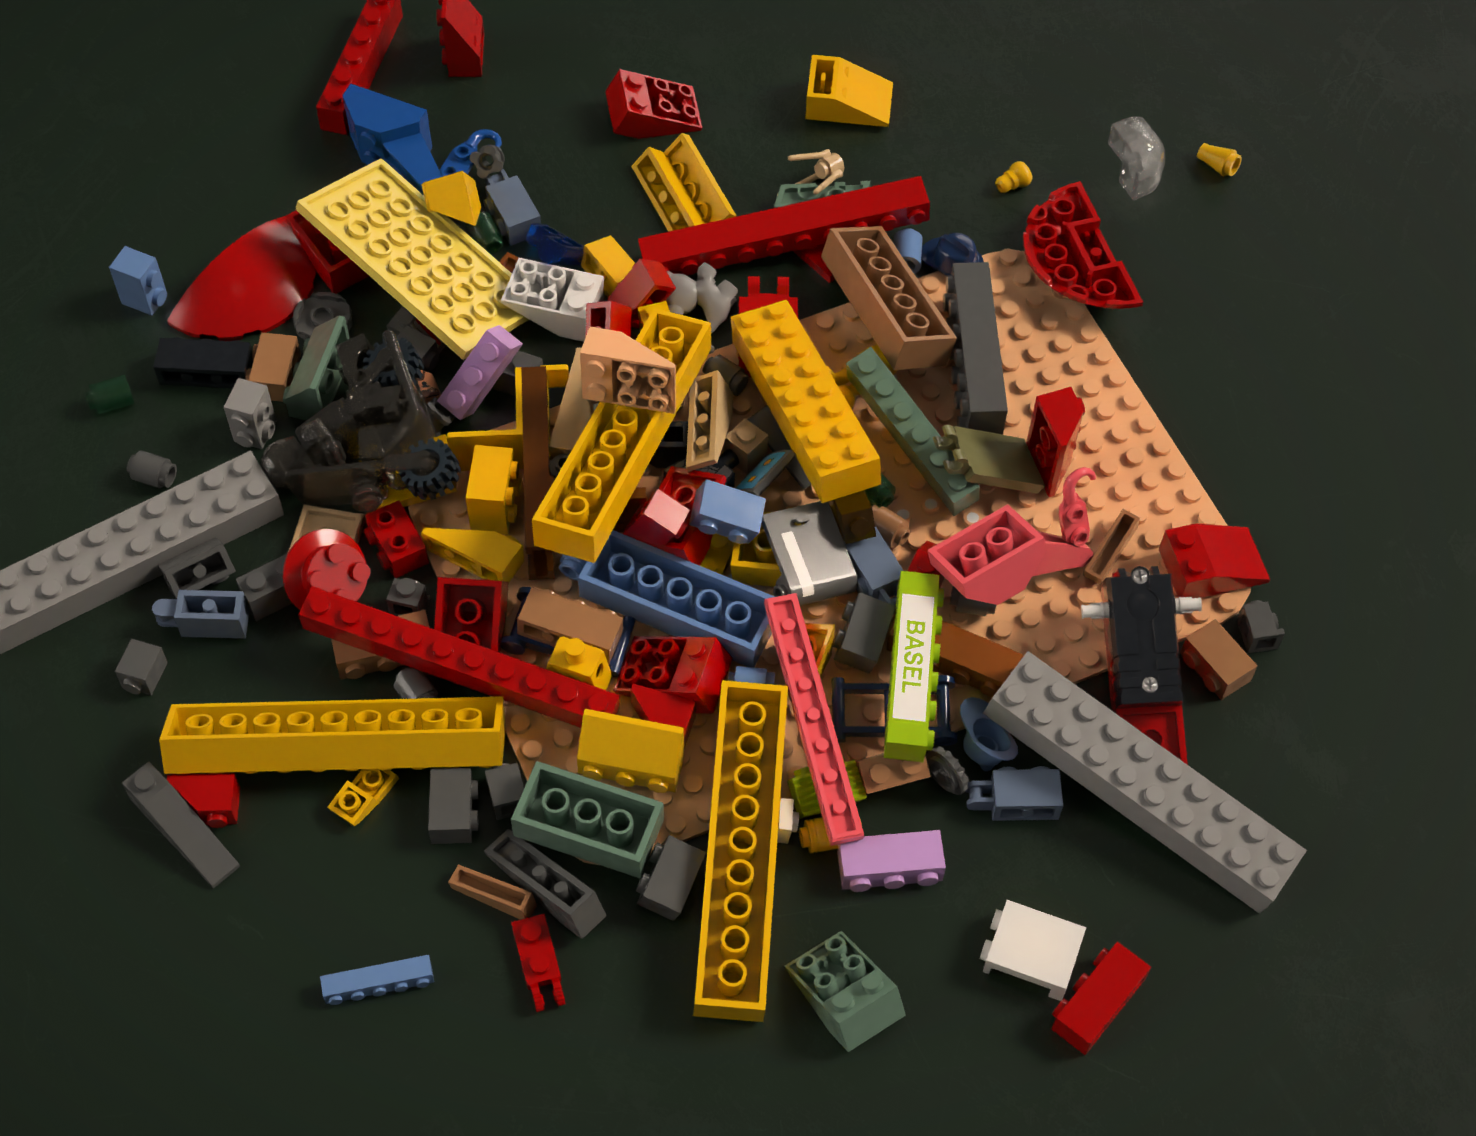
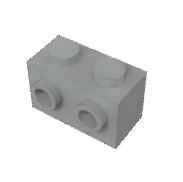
[224,378,277,449]

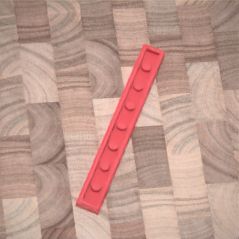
[764,593,864,846]

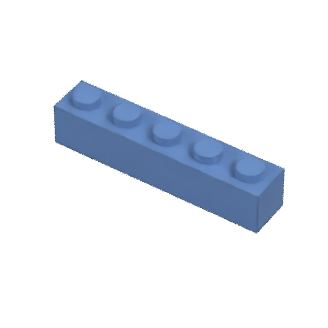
[320,955,434,1005]

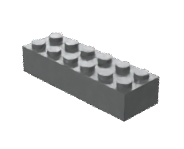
[943,262,1008,435]

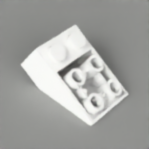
[501,258,604,342]

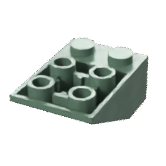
[785,931,906,1052]

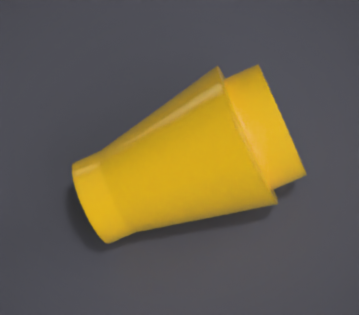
[1197,143,1242,176]

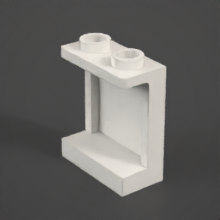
[979,900,1086,1001]

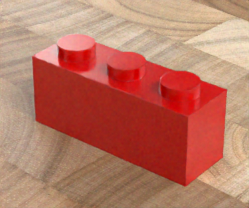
[1051,941,1151,1055]

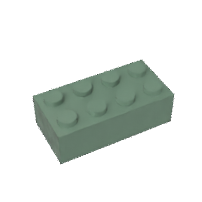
[511,761,664,878]

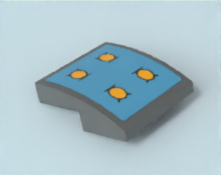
[735,450,796,496]

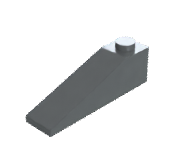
[122,762,240,889]
[484,829,606,939]

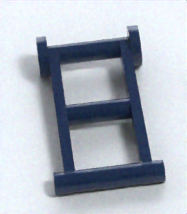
[500,587,636,677]
[831,675,958,746]

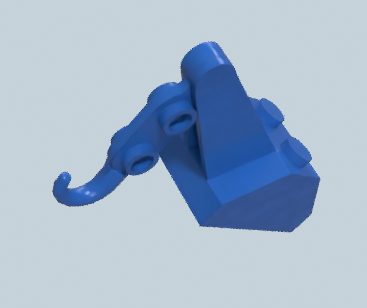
[342,84,502,195]

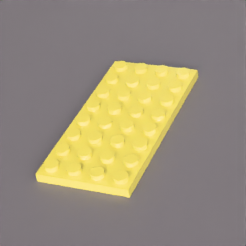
[295,158,530,360]

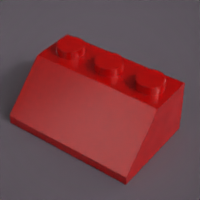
[1026,387,1085,497]

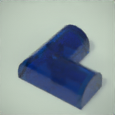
[526,223,584,265]

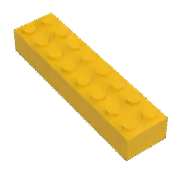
[731,300,881,503]

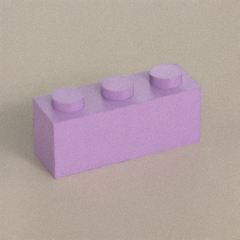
[437,325,523,420]
[837,830,946,892]

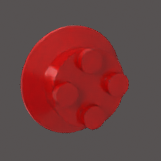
[283,529,370,610]

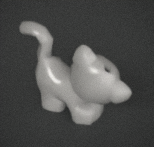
[666,262,738,354]

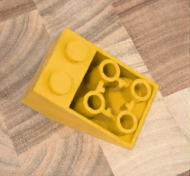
[805,55,893,127]

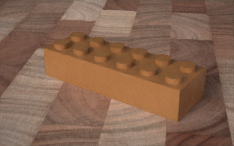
[821,226,957,370]

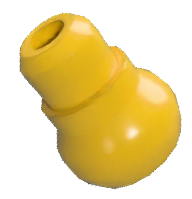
[995,161,1032,193]

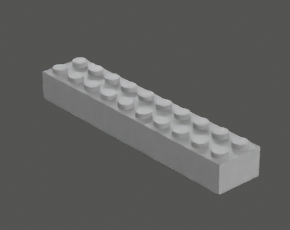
[0,450,284,654]
[983,651,1307,914]

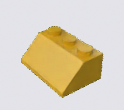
[577,709,684,793]

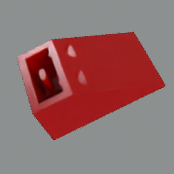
[437,0,484,77]
[605,69,703,139]
[613,636,733,714]

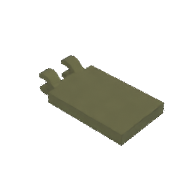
[933,425,1045,493]

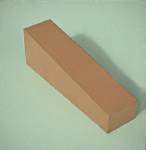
[1083,509,1140,585]
[448,864,537,920]

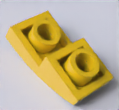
[327,769,399,826]

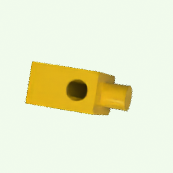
[546,637,612,691]

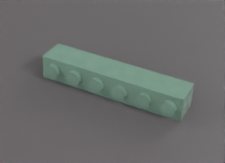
[846,347,980,516]

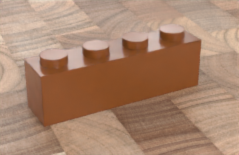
[886,620,1024,698]

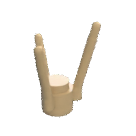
[777,149,845,196]

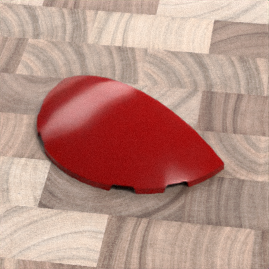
[1023,181,1143,309]
[167,216,317,341]

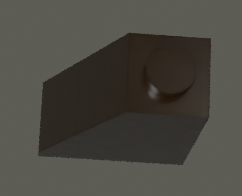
[828,490,876,544]

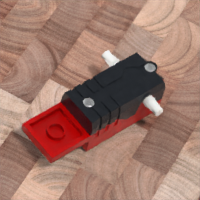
[1081,566,1202,765]

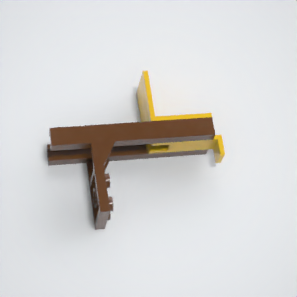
[447,364,646,580]

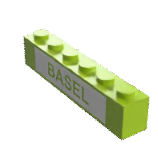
[883,571,944,762]

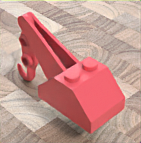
[928,467,1096,605]

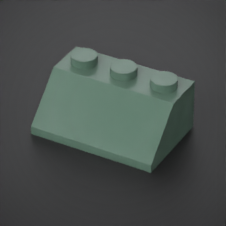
[283,315,353,424]

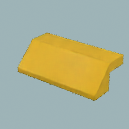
[631,133,736,232]

